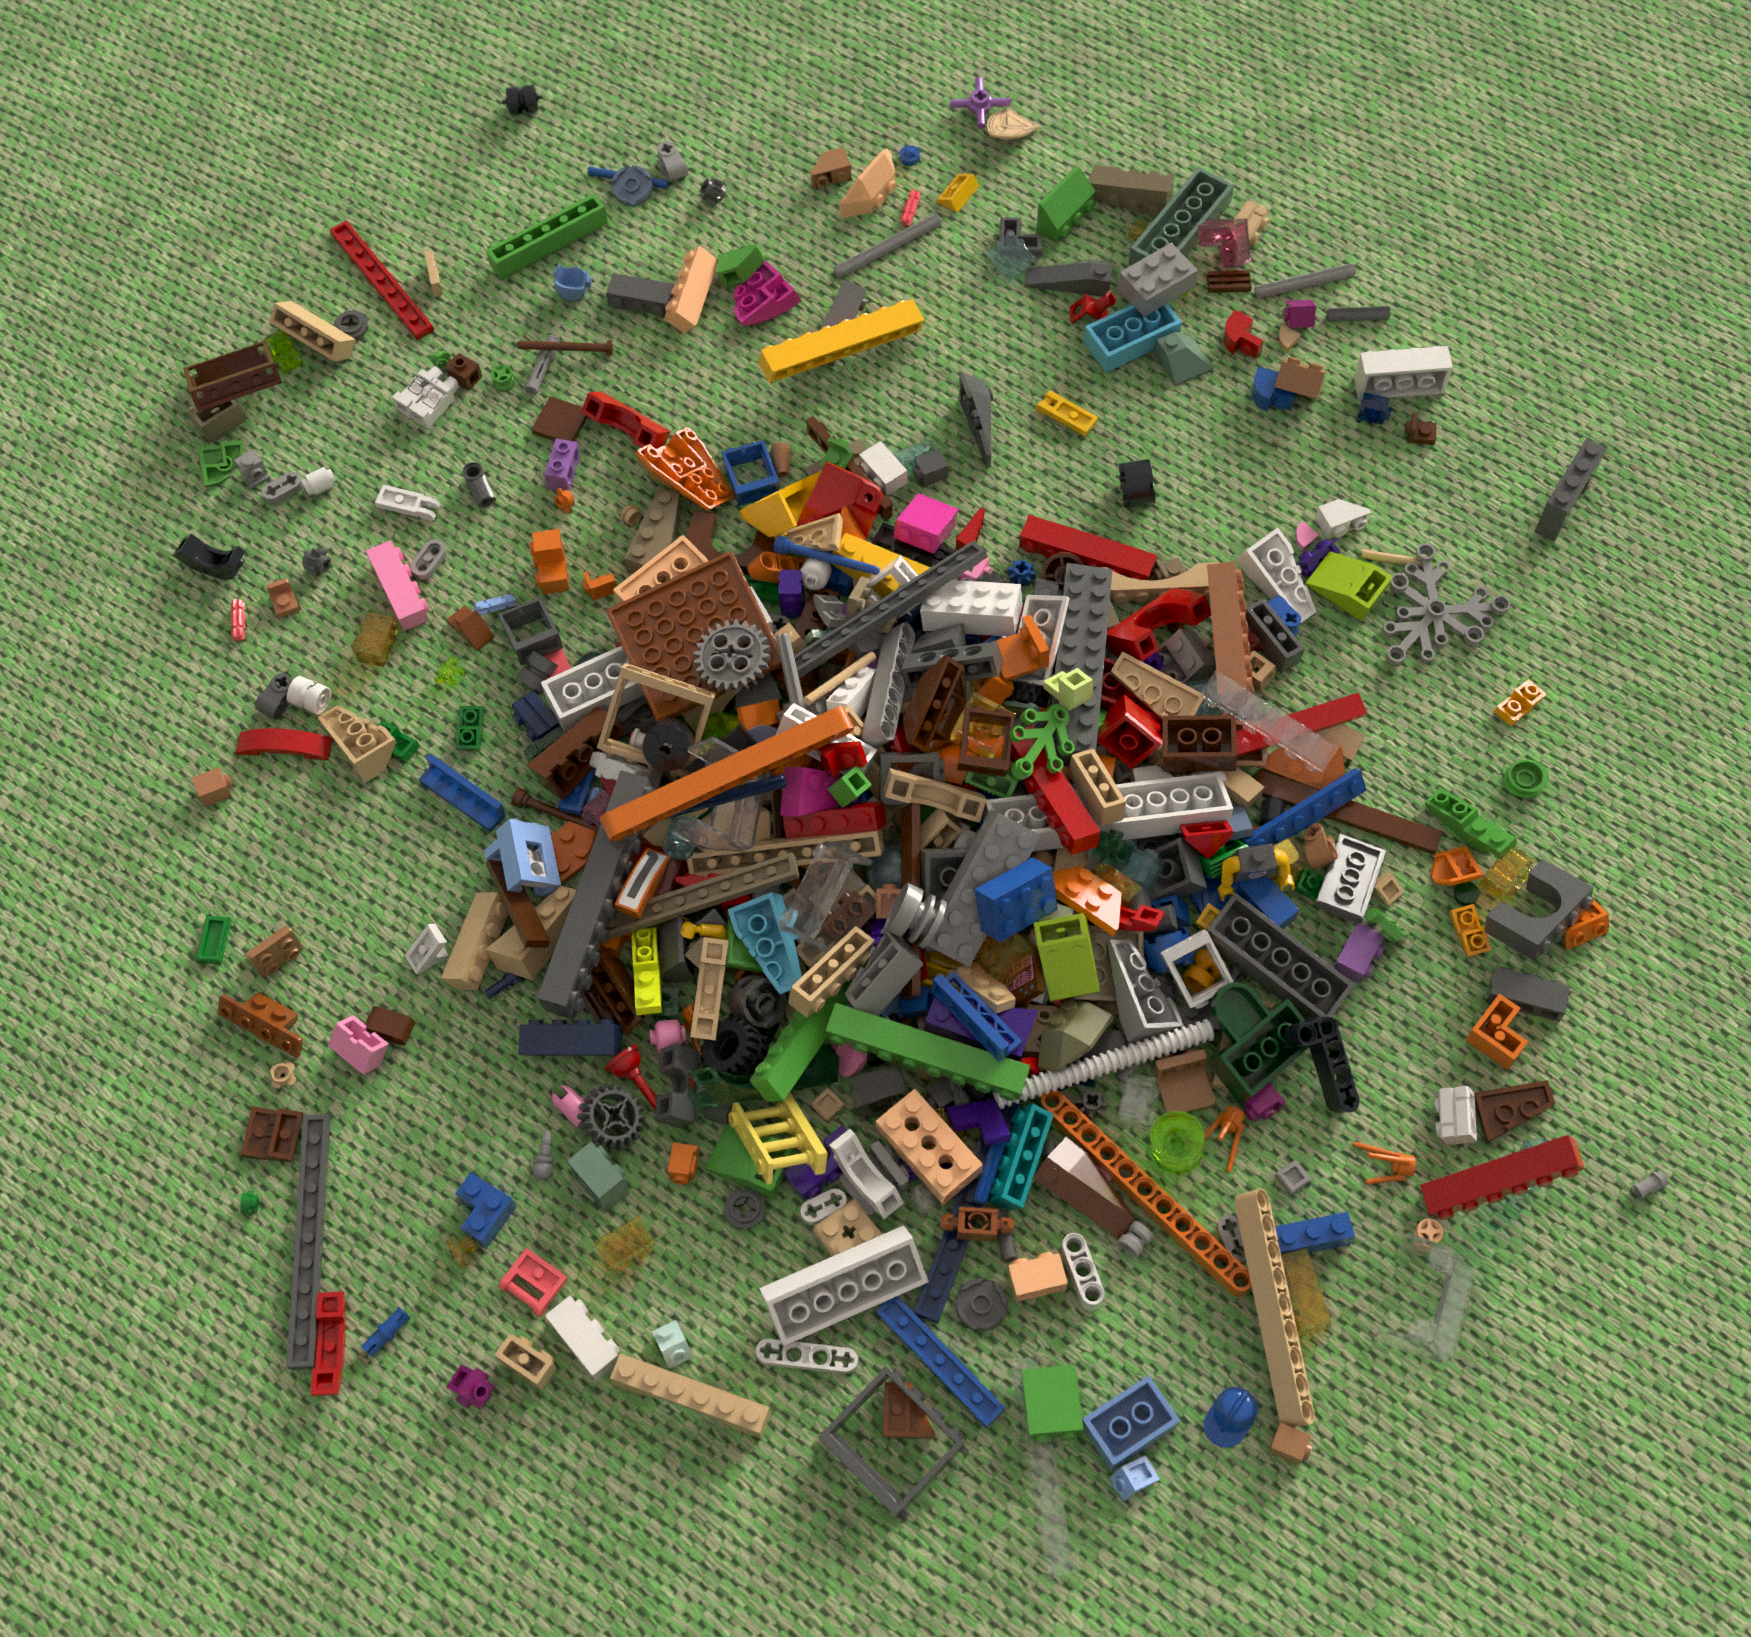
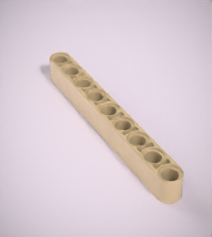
[1235,1188,1315,1428]

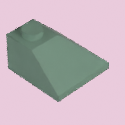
[1155,332,1214,386]

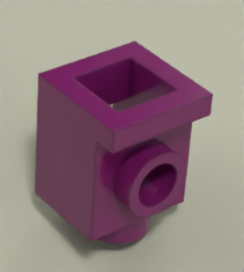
[1243,1082,1286,1122]

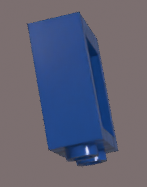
[721,440,780,506]

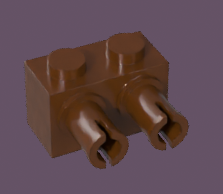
[820,891,876,943]

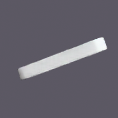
[756,1339,858,1374]

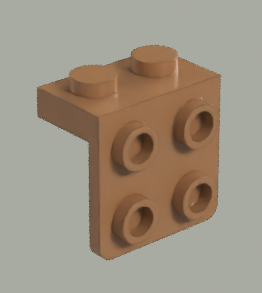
[1153,1049,1215,1117]

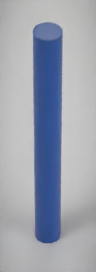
[588,166,669,189]

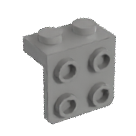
[839,1140,910,1217]

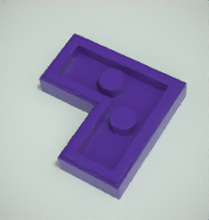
[947,1098,1010,1146]

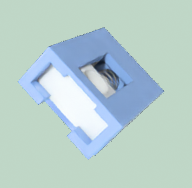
[484,819,561,897]

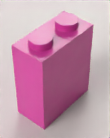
[893,493,959,554]

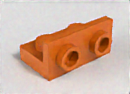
[1550,900,1609,950]

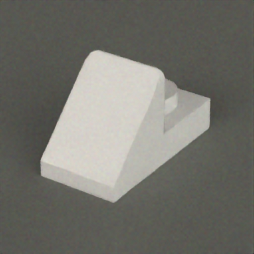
[405,924,449,974]

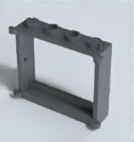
[818,1366,969,1519]

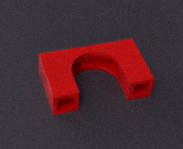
[1106,588,1211,661]

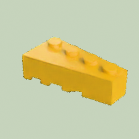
[831,533,930,599]

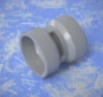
[1118,1221,1154,1258]

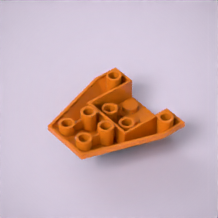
[635,427,735,511]

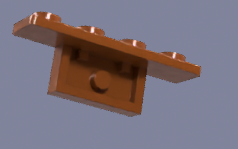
[218,992,303,1058]

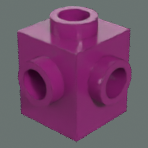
[446,1365,495,1409]

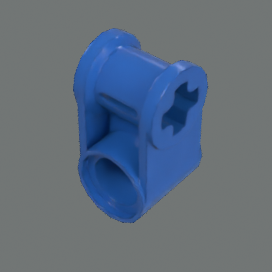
[1267,595,1301,637]

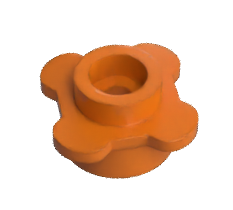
[555,488,575,514]

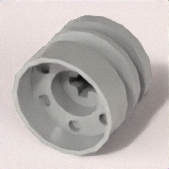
[884,883,947,949]

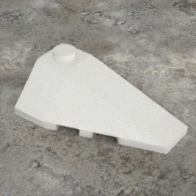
[1235,528,1317,624]

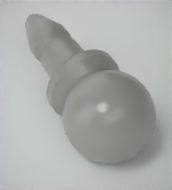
[533,1130,553,1180]

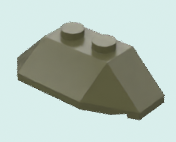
[1038,1000,1113,1072]

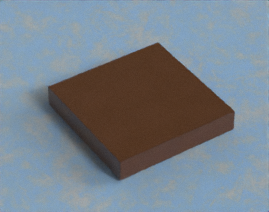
[531,396,588,441]

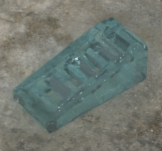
[892,441,934,472]

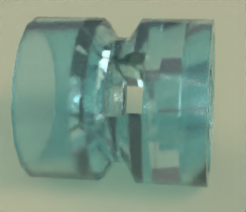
[663,814,701,860]

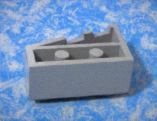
[845,925,923,1016]

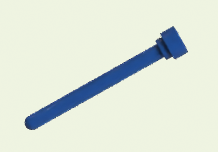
[773,535,880,575]

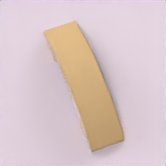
[690,937,729,1040]

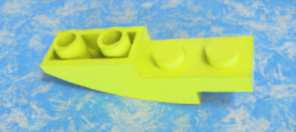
[632,927,662,1015]

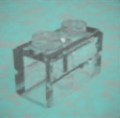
[1116,1072,1161,1133]

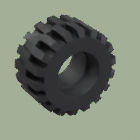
[700,1017,769,1086]

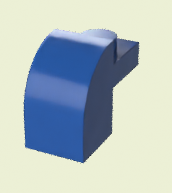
[1251,367,1296,412]

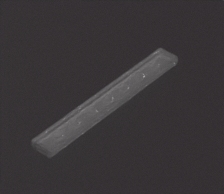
[1011,1356,1075,1579]

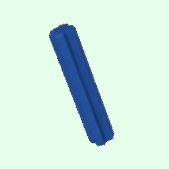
[972,1142,1006,1205]

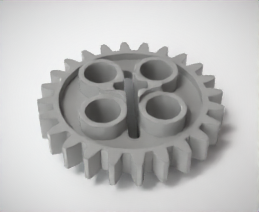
[694,619,771,694]

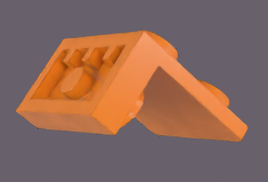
[992,615,1049,681]

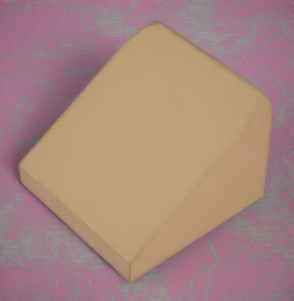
[1372,873,1404,907]

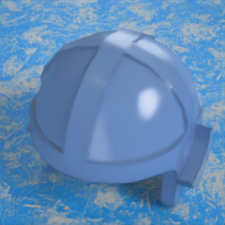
[553,264,592,302]

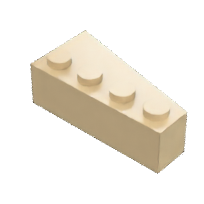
[486,886,576,980]

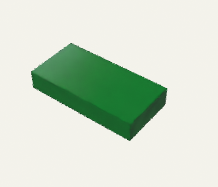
[196,915,232,965]

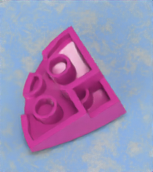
[733,260,801,326]

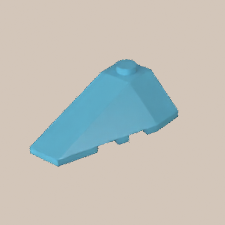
[728,892,802,995]

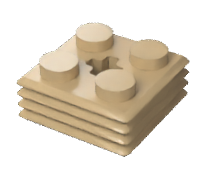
[814,1199,882,1257]

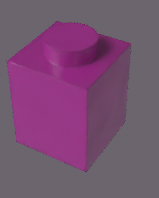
[1282,300,1316,328]

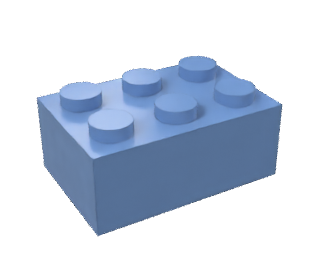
[1082,1375,1180,1472]

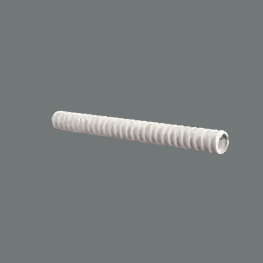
[993,1019,1214,1109]

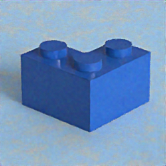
[455,1172,516,1249]

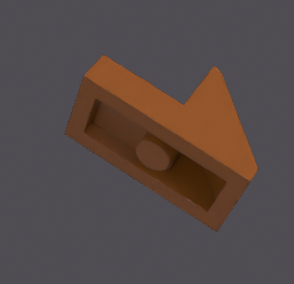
[447,605,495,651]

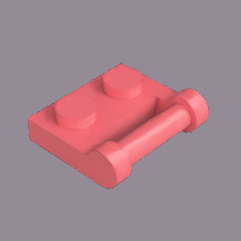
[498,1248,568,1317]

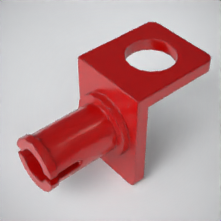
[1070,292,1117,324]

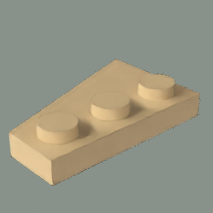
[785,513,843,554]

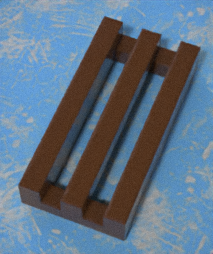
[1207,270,1252,293]

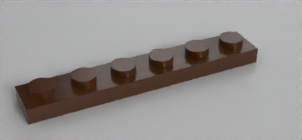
[806,416,893,521]

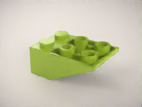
[1305,551,1393,621]
[1034,913,1100,1001]

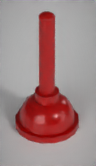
[604,1044,657,1110]

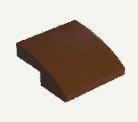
[241,1106,303,1162]

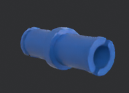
[361,1307,410,1357]

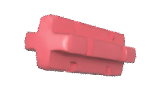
[900,190,920,227]
[231,599,245,641]

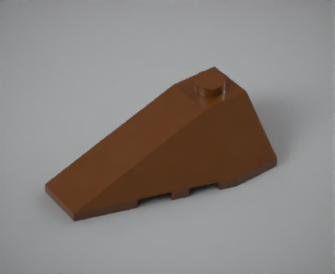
[1033,1136,1136,1238]

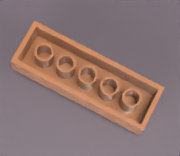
[1207,561,1255,711]

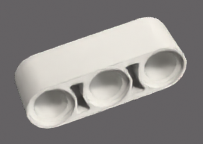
[1061,1233,1104,1311]

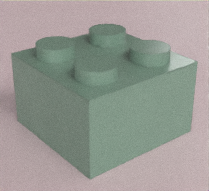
[567,1141,629,1213]

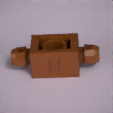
[940,1207,1014,1242]

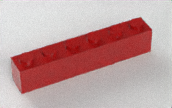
[1019,515,1157,581]
[1010,726,1101,856]
[1420,1135,1585,1220]

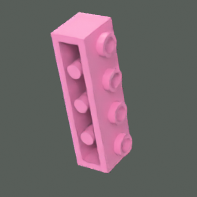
[366,540,429,631]

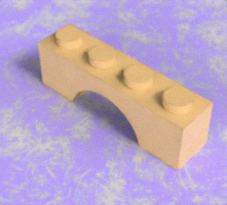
[883,768,987,823]

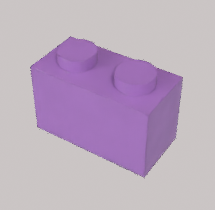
[1334,923,1385,984]

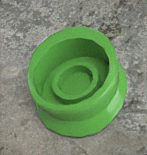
[1503,760,1549,798]

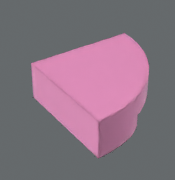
[1296,521,1319,552]

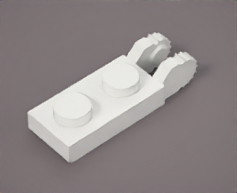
[375,485,441,521]

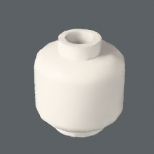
[800,558,832,590]

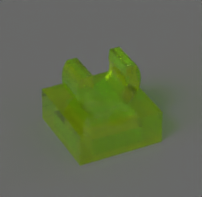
[434,655,465,686]

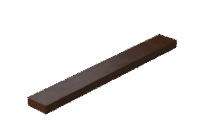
[1255,769,1442,855]
[901,803,921,1001]

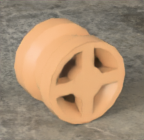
[1414,1218,1443,1249]

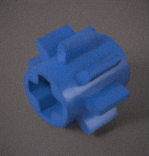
[1007,559,1036,587]

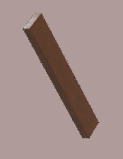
[486,859,550,948]

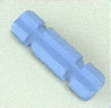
[474,594,516,615]

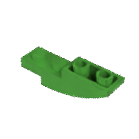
[1425,788,1517,859]

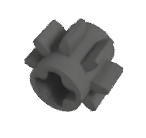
[700,177,726,205]
[302,547,331,576]
[1075,1088,1108,1121]

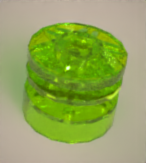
[1150,1111,1205,1174]

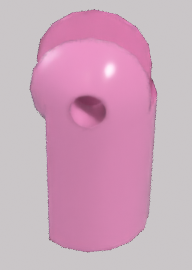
[552,1085,595,1128]

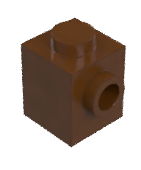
[445,353,482,391]

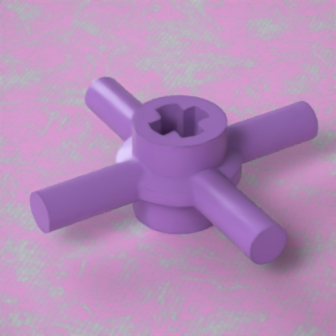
[950,77,1011,129]

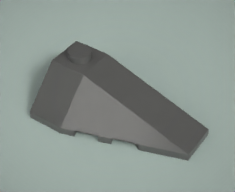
[1024,260,1114,297]
[959,373,993,468]

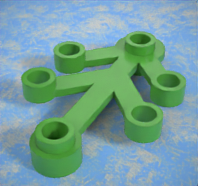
[1009,704,1075,780]

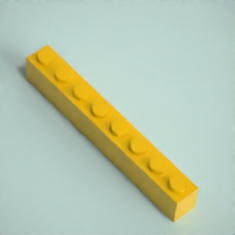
[758,299,925,383]

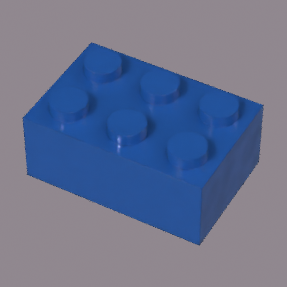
[974,857,1058,942]

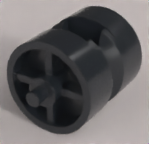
[502,84,543,115]

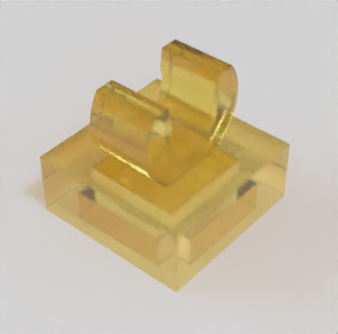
[445,1235,477,1268]

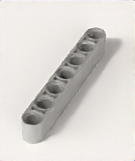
[862,622,915,749]

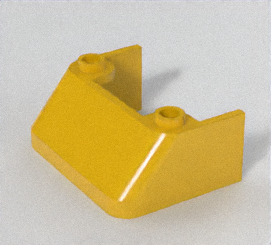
[739,470,822,540]

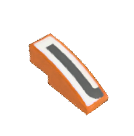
[615,848,671,919]

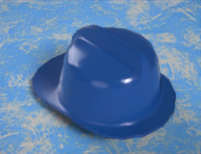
[1204,1387,1258,1448]

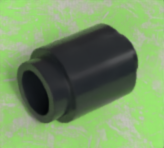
[1260,796,1285,826]

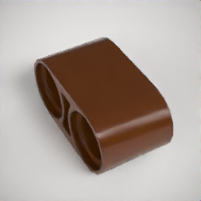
[365,1006,416,1046]

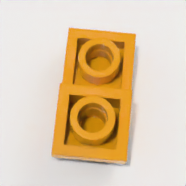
[1494,679,1546,727]
[1448,904,1491,957]

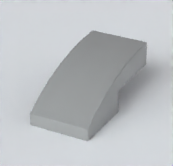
[813,594,845,628]

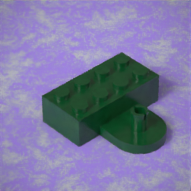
[1207,982,1309,1103]

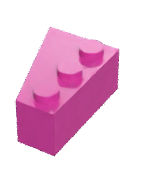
[780,767,858,816]

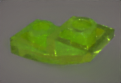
[264,330,303,374]

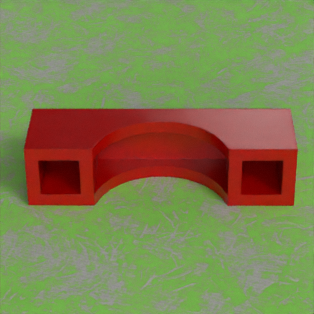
[581,391,671,449]
[783,801,887,839]

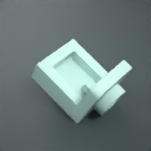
[652,1320,693,1368]

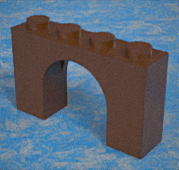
[686,510,775,577]

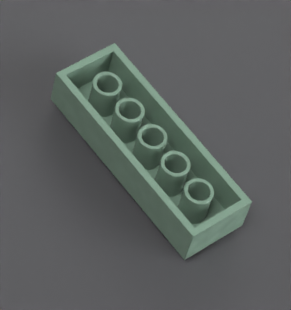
[1129,167,1234,266]

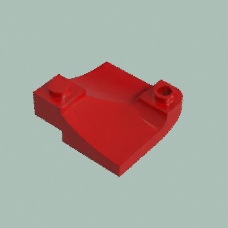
[796,461,883,540]

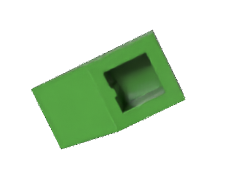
[717,244,765,287]

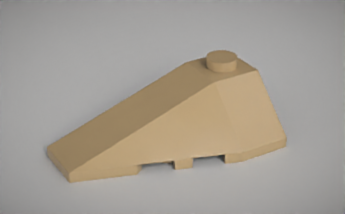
[317,705,396,783]

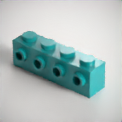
[988,1103,1054,1212]

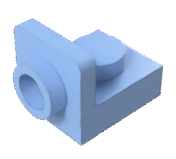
[1110,1455,1159,1501]

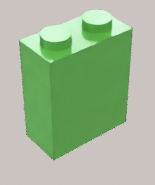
[1021,1365,1083,1443]

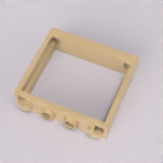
[597,663,716,778]

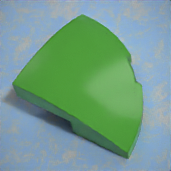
[198,440,243,487]

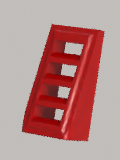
[956,508,985,551]

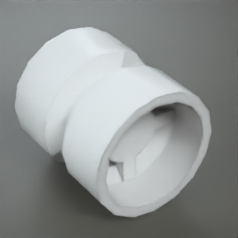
[287,676,331,715]

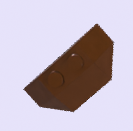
[903,656,967,754]
[582,947,645,1034]

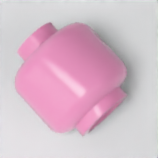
[650,1019,686,1053]

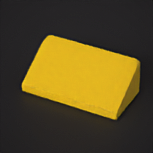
[936,174,979,212]

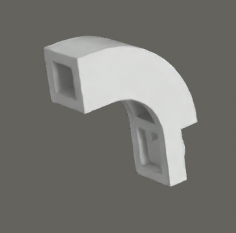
[830,1129,904,1219]

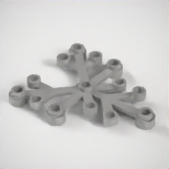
[1382,543,1511,666]

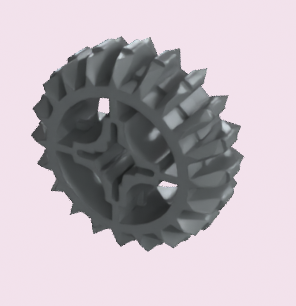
[577,1083,646,1152]

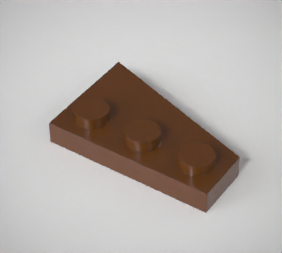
[1474,1080,1555,1144]

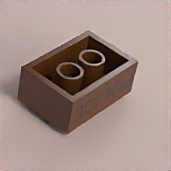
[1163,715,1237,772]

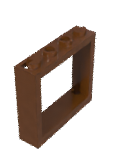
[183,340,282,412]

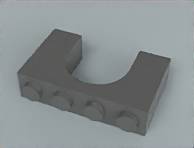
[1534,438,1607,542]
[1484,859,1594,961]

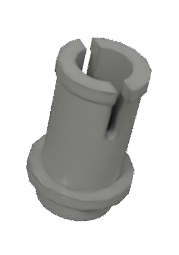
[1632,1171,1668,1200]

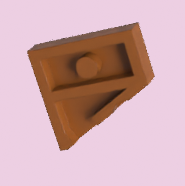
[883,1382,935,1440]

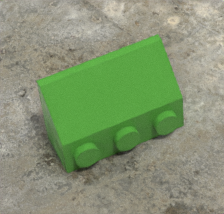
[1037,165,1096,243]

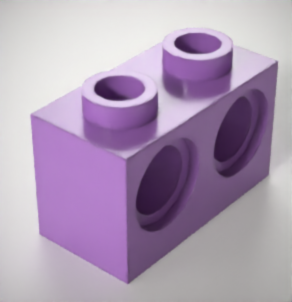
[544,439,580,491]

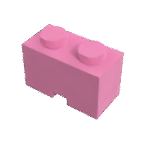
[328,1016,388,1075]

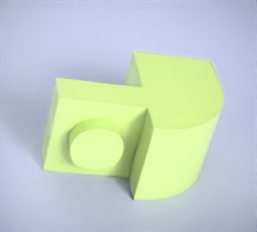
[1044,668,1093,711]

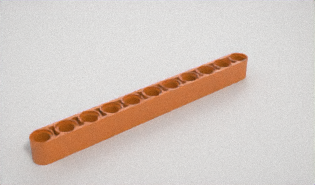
[599,706,855,842]
[1040,1090,1252,1297]

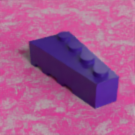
[924,998,1038,1061]

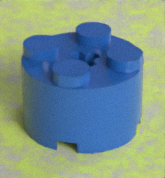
[1143,927,1195,973]

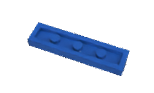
[419,754,506,833]
[931,971,1022,1062]

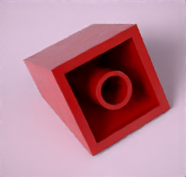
[1097,694,1163,769]

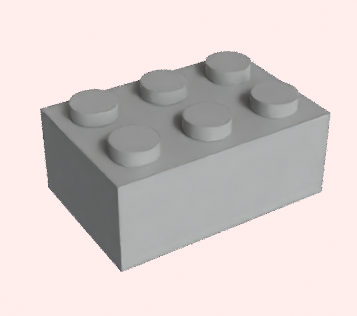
[1118,243,1198,317]

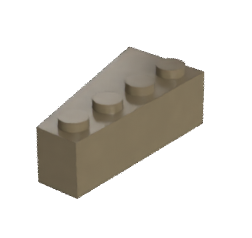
[1088,165,1175,218]
[624,487,682,574]

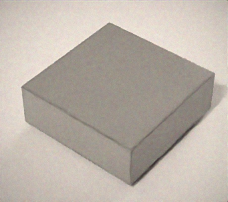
[1275,1160,1312,1196]

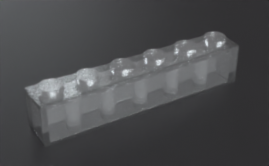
[1200,670,1339,773]

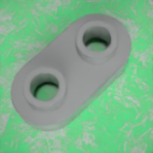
[411,539,447,580]

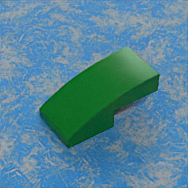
[377,720,420,763]

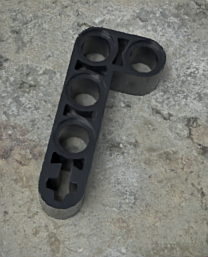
[1284,1016,1359,1113]

